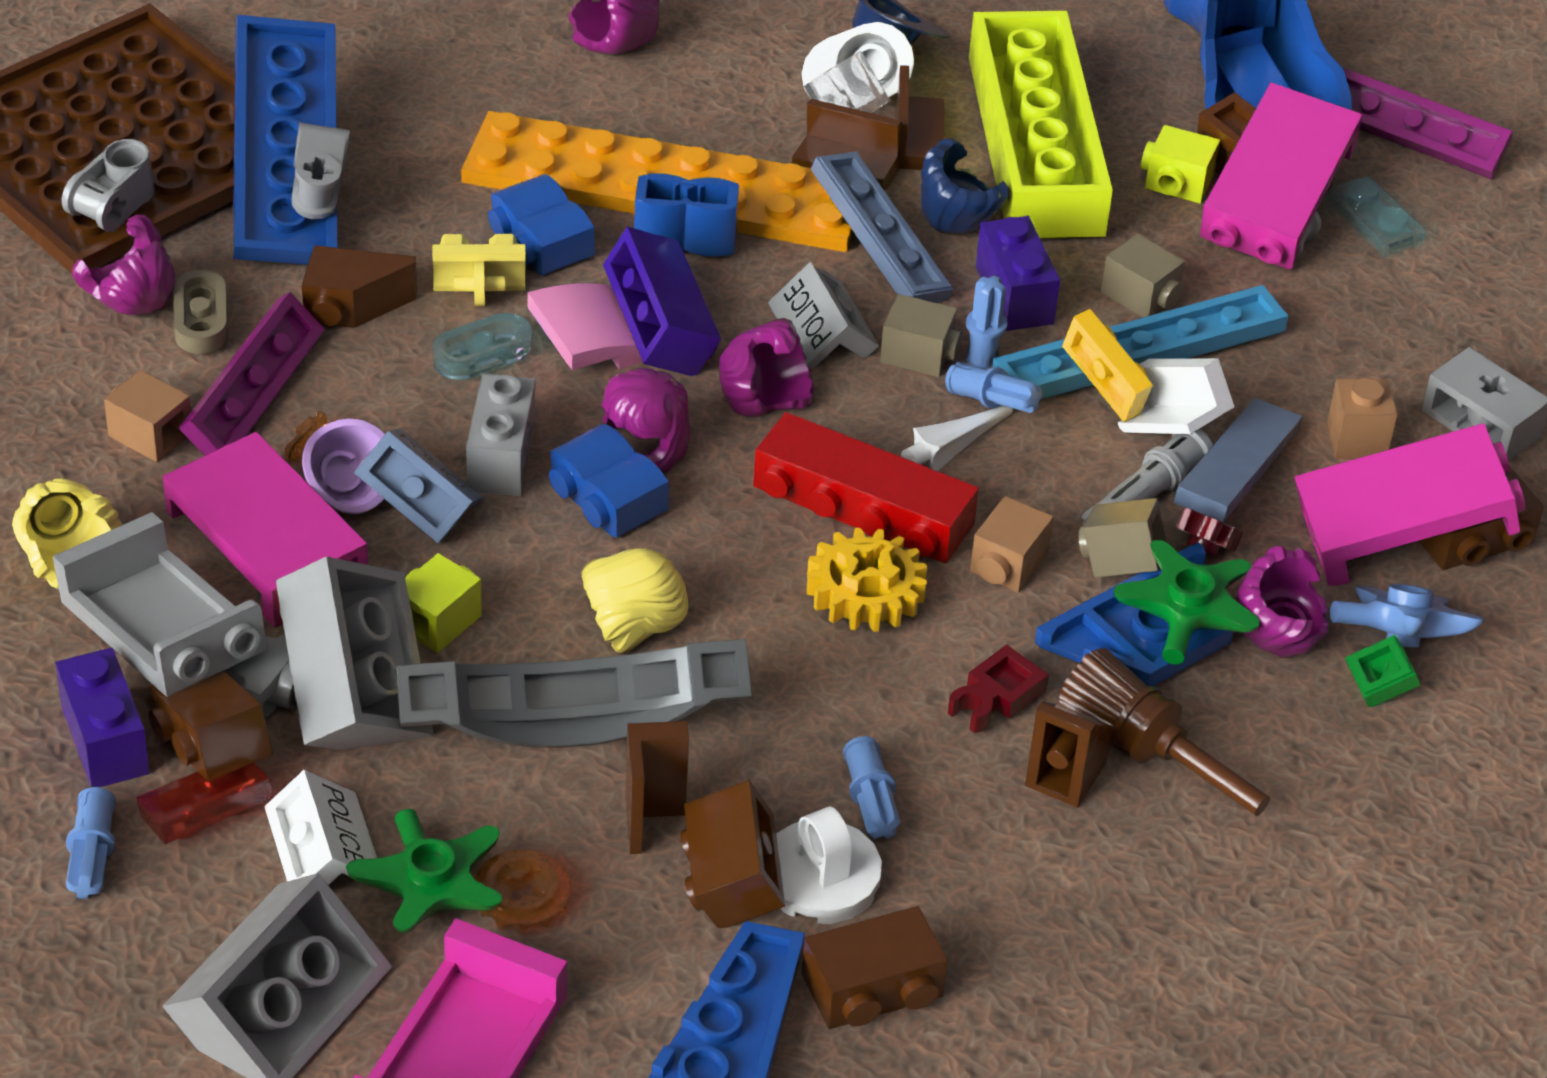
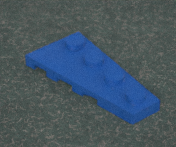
[648,921,805,1078]

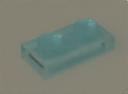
[1327,175,1426,258]

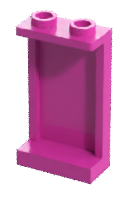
[1200,82,1362,269]
[1294,423,1526,586]
[162,432,368,628]
[353,918,567,1078]

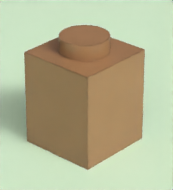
[104,369,191,462]
[1327,378,1397,459]
[970,496,1054,592]

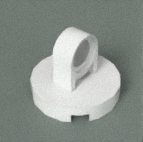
[776,806,882,924]

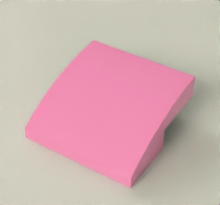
[528,283,643,371]

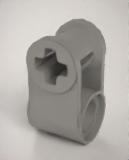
[291,122,350,219]
[62,139,154,232]

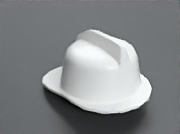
[802,22,914,109]

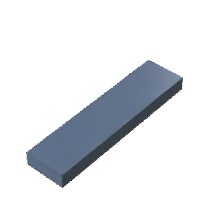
[810,151,954,303]
[1174,398,1303,522]

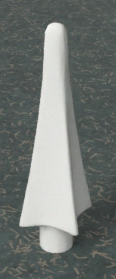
[901,406,1013,471]

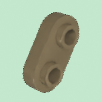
[174,270,228,354]

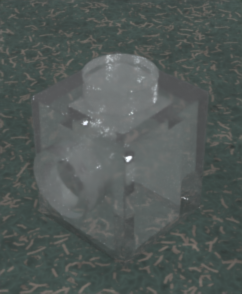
[803,51,891,114]

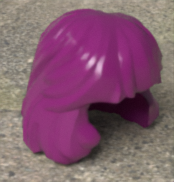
[569,0,660,55]
[72,215,176,315]
[719,318,815,417]
[601,368,691,472]
[1236,546,1329,658]

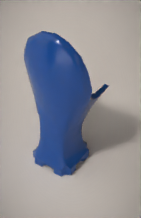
[1164,0,1352,110]

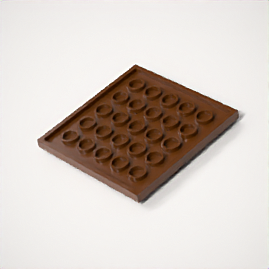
[0,4,235,274]

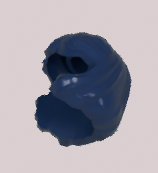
[920,138,1010,234]

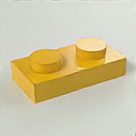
[1062,309,1153,423]

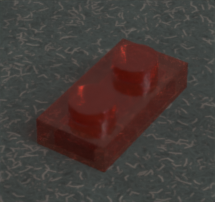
[136,763,273,844]

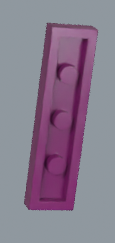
[1319,67,1513,179]
[179,292,325,456]

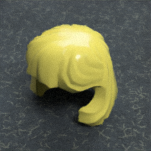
[12,478,123,590]
[581,548,688,653]

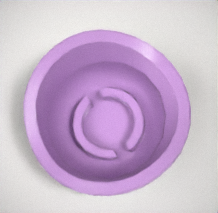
[302,418,385,514]

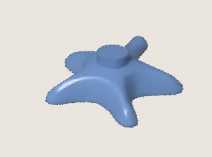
[1330,584,1484,647]

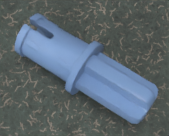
[966,275,1007,369]
[945,361,1043,413]
[843,736,901,839]
[66,787,116,899]

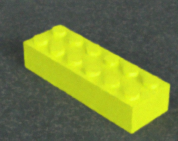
[969,11,1113,238]

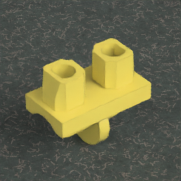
[432,234,525,306]

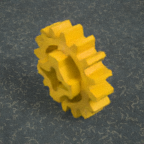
[806,528,927,632]

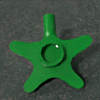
[1113,540,1260,665]
[346,809,502,933]

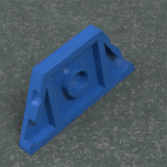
[1035,542,1233,686]

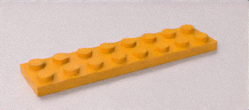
[461,110,853,252]

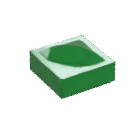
[1344,634,1421,707]

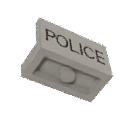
[768,261,879,369]

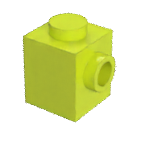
[1140,125,1220,204]
[405,553,482,653]

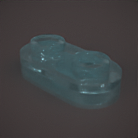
[433,313,532,380]

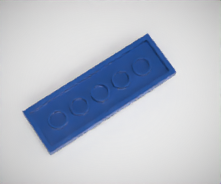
[233,15,337,265]

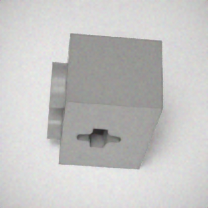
[1421,347,1547,461]
[466,374,535,497]

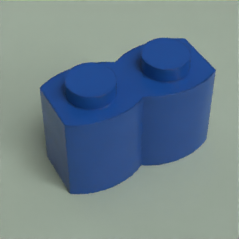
[488,174,595,275]
[634,174,739,257]
[549,424,669,537]

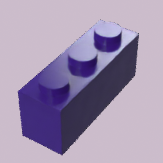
[603,226,721,376]

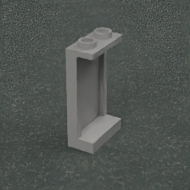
[53,512,267,697]

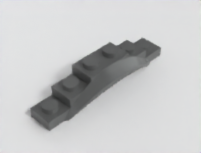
[396,639,752,748]

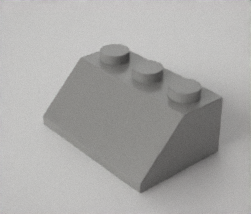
[276,556,434,751]
[162,873,393,1078]

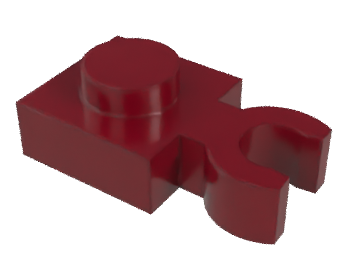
[1176,507,1243,556]
[947,644,1049,733]

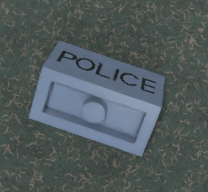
[354,428,484,543]

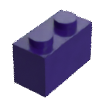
[975,216,1060,331]
[55,647,150,787]

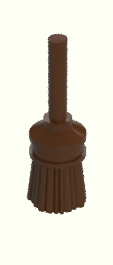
[1058,648,1270,816]

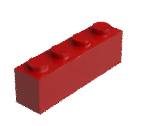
[753,412,979,564]

